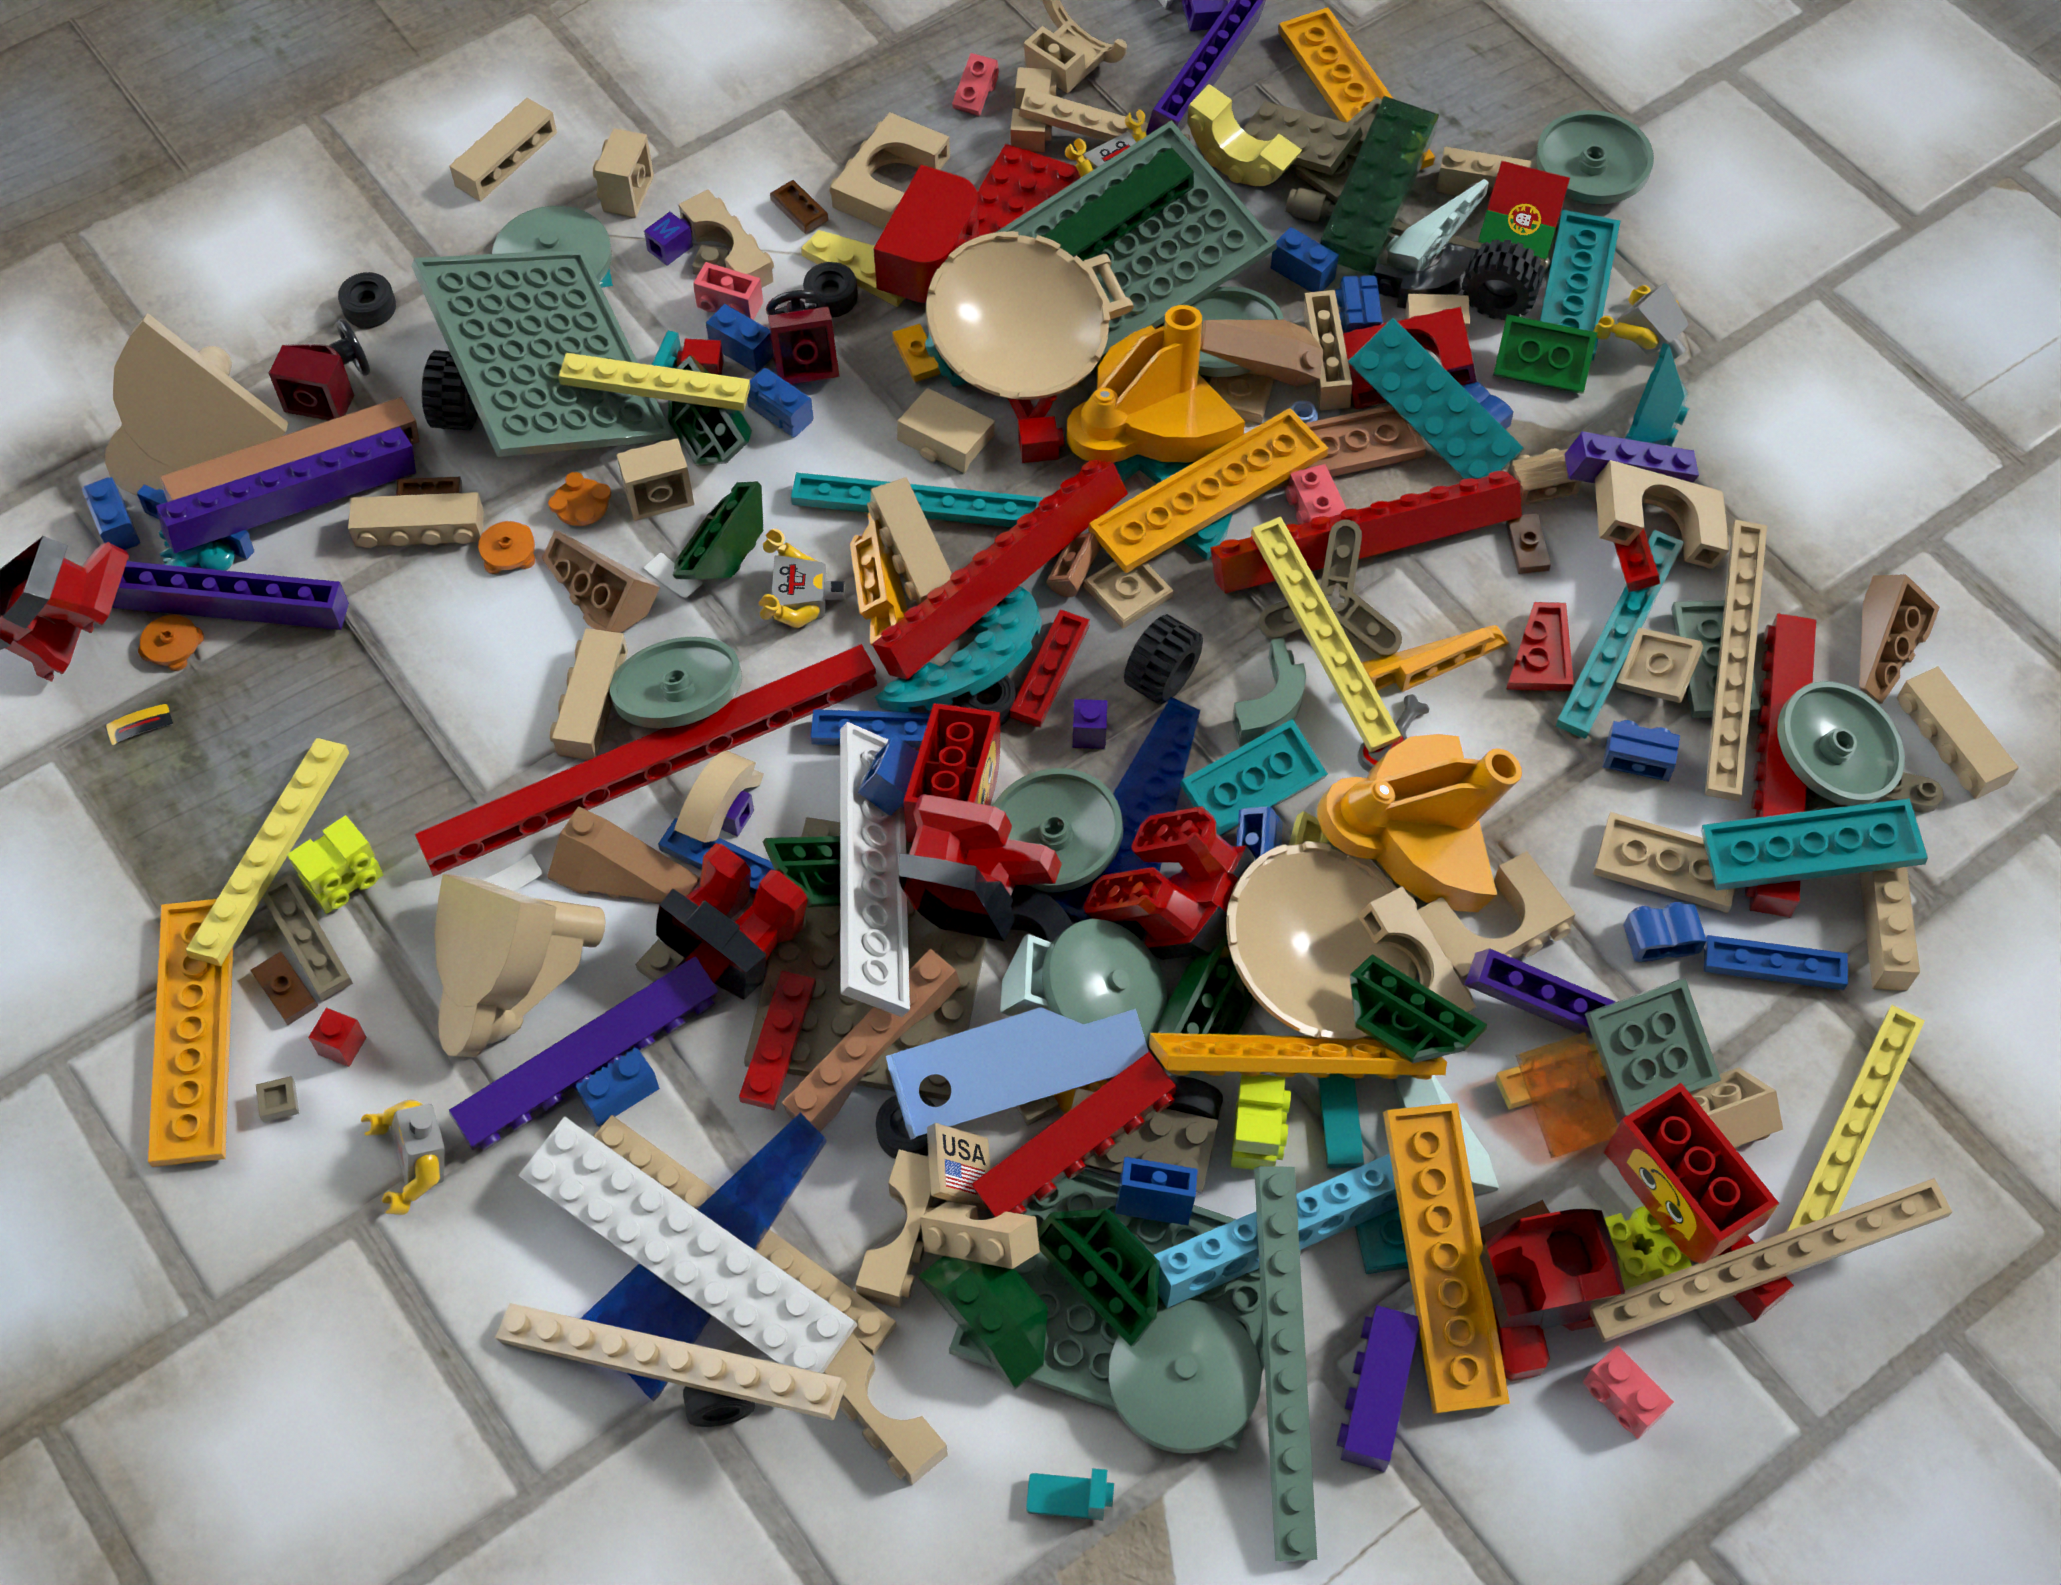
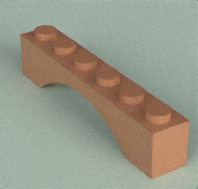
[782,949,960,1138]

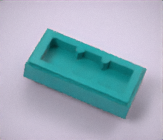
[651,330,682,369]

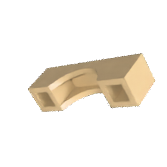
[678,189,774,288]
[1357,886,1476,1013]
[855,1149,935,1308]
[823,1333,948,1485]

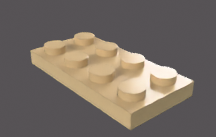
[1593,812,1735,913]

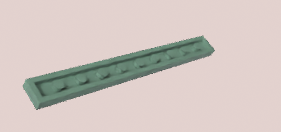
[1254,1166,1318,1561]

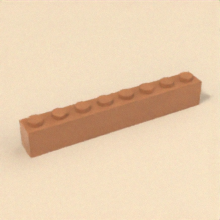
[160,397,420,502]

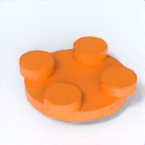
[548,472,611,526]
[478,521,535,574]
[138,615,204,671]

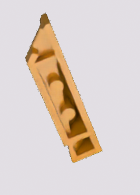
[850,513,908,646]
[1361,625,1509,692]

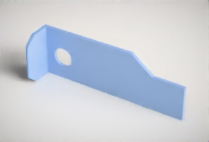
[886,1007,1149,1139]

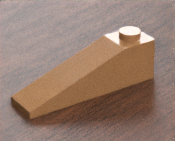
[1200,319,1323,387]
[542,530,660,633]
[1859,574,1940,704]
[547,806,700,904]

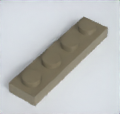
[262,874,353,1001]

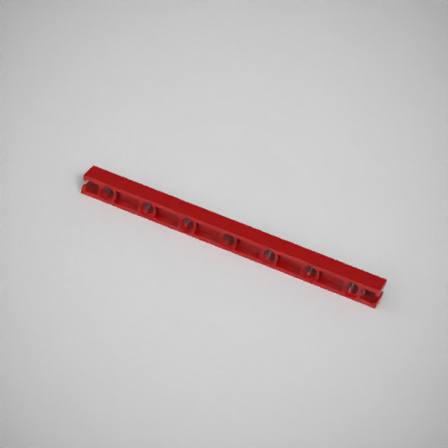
[415,644,877,877]

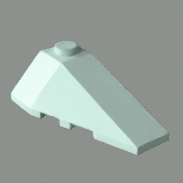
[1386,179,1489,271]
[1000,934,1052,1016]
[1392,1075,1499,1195]

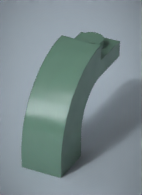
[1232,638,1306,747]

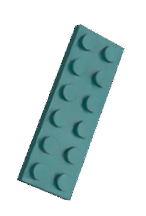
[1540,210,1621,361]
[1348,318,1524,479]
[1701,799,1928,891]

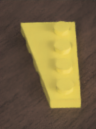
[801,230,905,307]

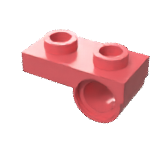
[952,53,999,116]

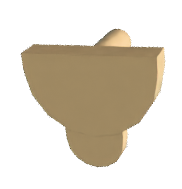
[105,313,288,495]
[434,874,606,1057]

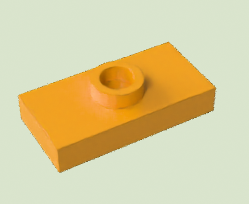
[892,323,941,382]

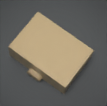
[897,388,995,473]

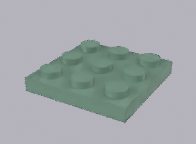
[1585,979,1721,1116]

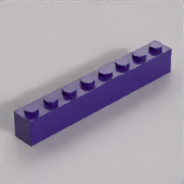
[1146,0,1266,136]
[156,427,416,554]
[87,557,349,630]
[449,956,718,1151]

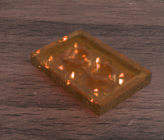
[1515,1032,1618,1158]

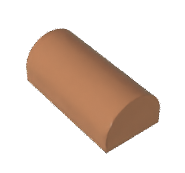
[1046,533,1101,597]

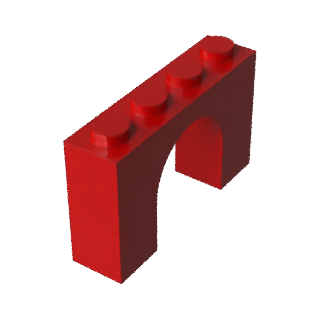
[1343,306,1477,409]

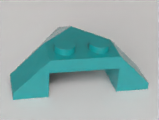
[1625,343,1689,447]

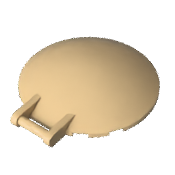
[926,231,1134,400]
[1226,841,1418,1041]

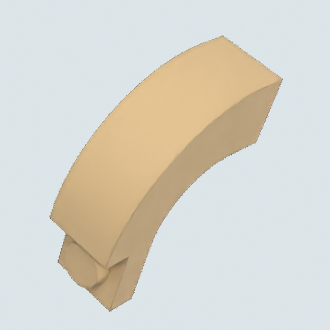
[674,750,764,843]

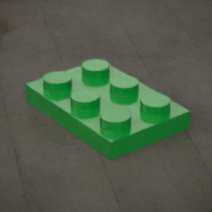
[1493,314,1598,394]

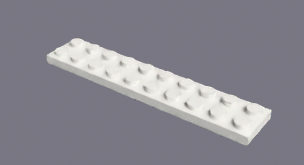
[840,722,910,1017]
[518,1116,857,1373]

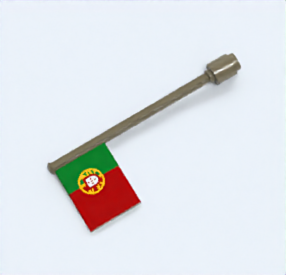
[1285,160,1570,275]

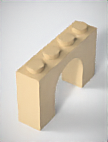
[829,112,950,229]
[1595,460,1730,569]
[1418,851,1576,989]

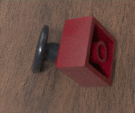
[766,290,840,384]
[269,319,370,421]

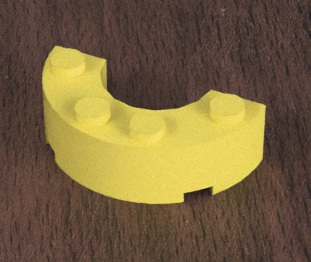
[1187,84,1302,186]

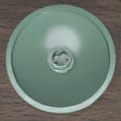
[1536,110,1654,204]
[492,206,612,282]
[1190,287,1284,377]
[610,637,742,728]
[1777,681,1905,806]
[993,768,1123,892]
[1042,919,1168,1046]
[1108,1300,1262,1454]

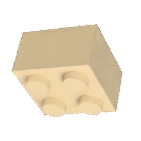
[593,128,654,218]
[616,438,695,521]

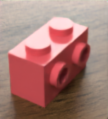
[693,262,763,320]
[1285,464,1347,525]
[1583,1345,1674,1439]

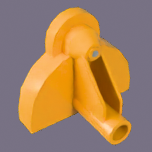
[1067,305,1245,463]
[1317,734,1522,913]

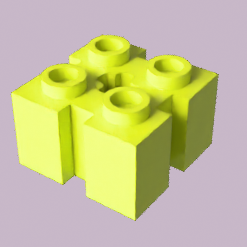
[287,815,384,914]
[1230,1074,1291,1170]
[1605,1206,1692,1290]

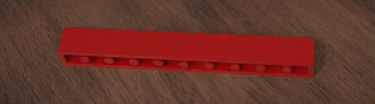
[872,460,1128,679]
[1210,471,1522,594]
[1745,613,1816,918]

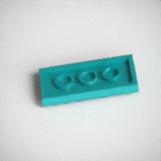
[1179,719,1328,837]

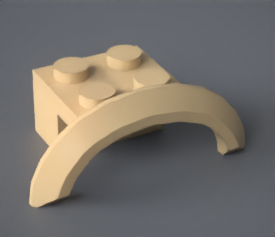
[1023,0,1127,94]

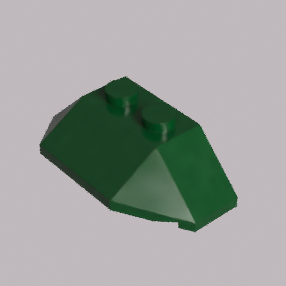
[668,355,752,466]
[673,481,764,579]
[762,836,840,908]
[1157,935,1252,1035]
[1350,954,1487,1063]
[1037,1209,1160,1347]
[918,1256,1048,1390]

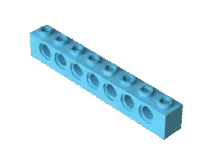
[1154,1154,1399,1308]

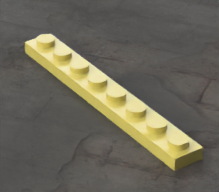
[1251,517,1401,753]
[186,738,349,966]
[1786,1005,1925,1232]

